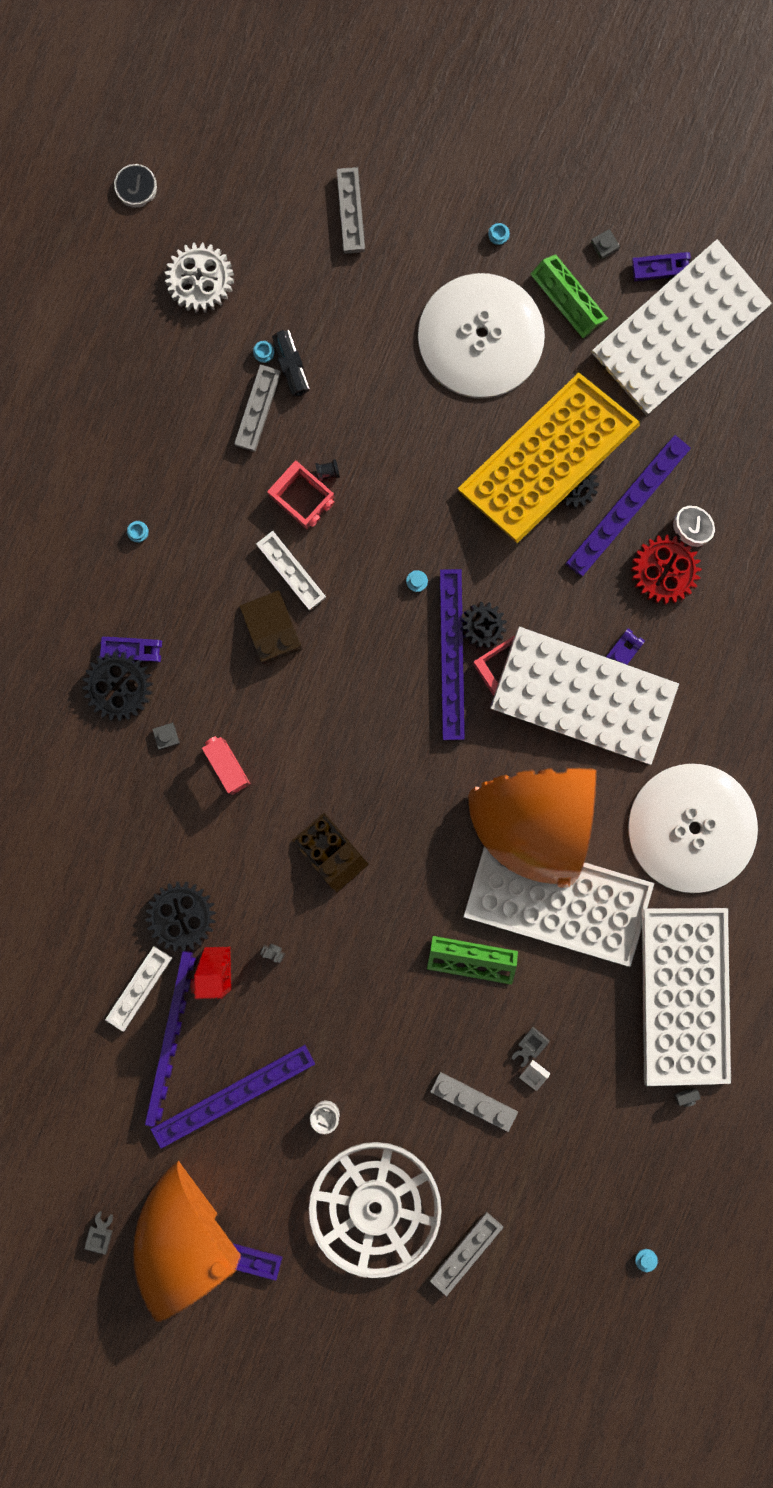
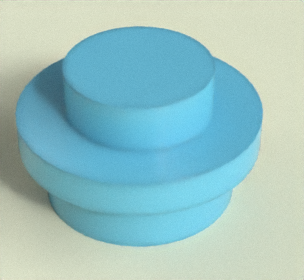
[488,223,510,245]
[253,341,274,363]
[127,521,149,543]
[406,570,428,592]
[635,1249,658,1272]

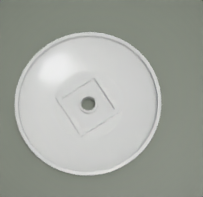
[418,273,544,398]
[628,764,758,893]

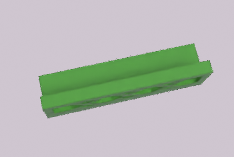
[531,255,608,338]
[427,936,518,984]

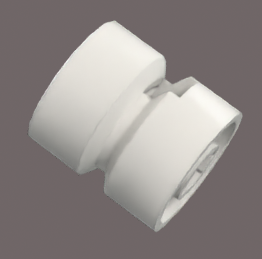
[310,1100,340,1134]

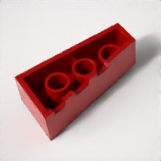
[191,947,231,998]

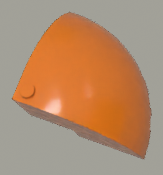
[468,769,596,888]
[133,1161,241,1322]

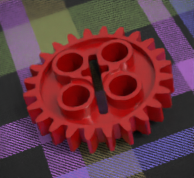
[631,535,702,605]

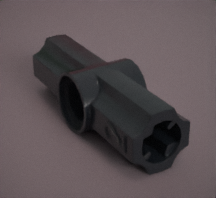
[272,330,310,397]

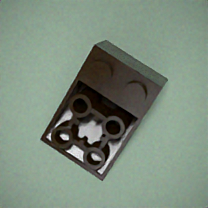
[292,812,369,893]

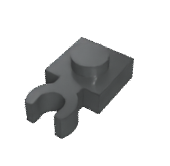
[260,943,285,963]
[512,1027,550,1067]
[85,1211,113,1255]

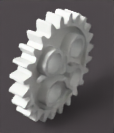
[165,243,234,313]

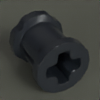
[315,459,340,482]

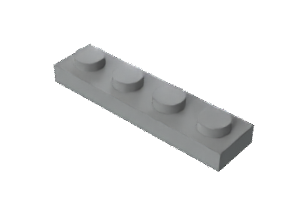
[337,167,365,254]
[235,365,281,452]
[430,1072,518,1132]
[430,1212,503,1296]

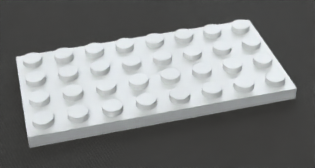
[591,239,772,415]
[490,627,679,765]
[463,846,654,967]
[642,908,731,1086]

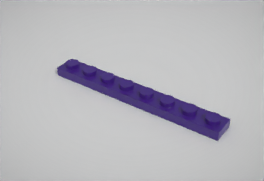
[566,435,691,577]
[440,569,464,740]
[145,951,196,1127]
[151,1044,315,1148]

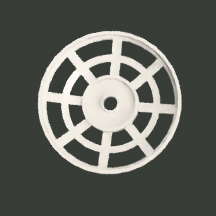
[309,1142,441,1278]

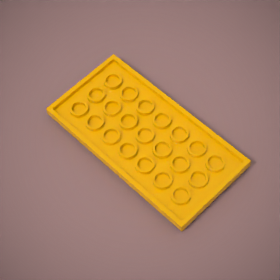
[458,373,640,543]

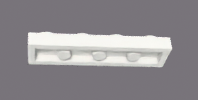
[256,531,326,611]
[105,946,172,1032]

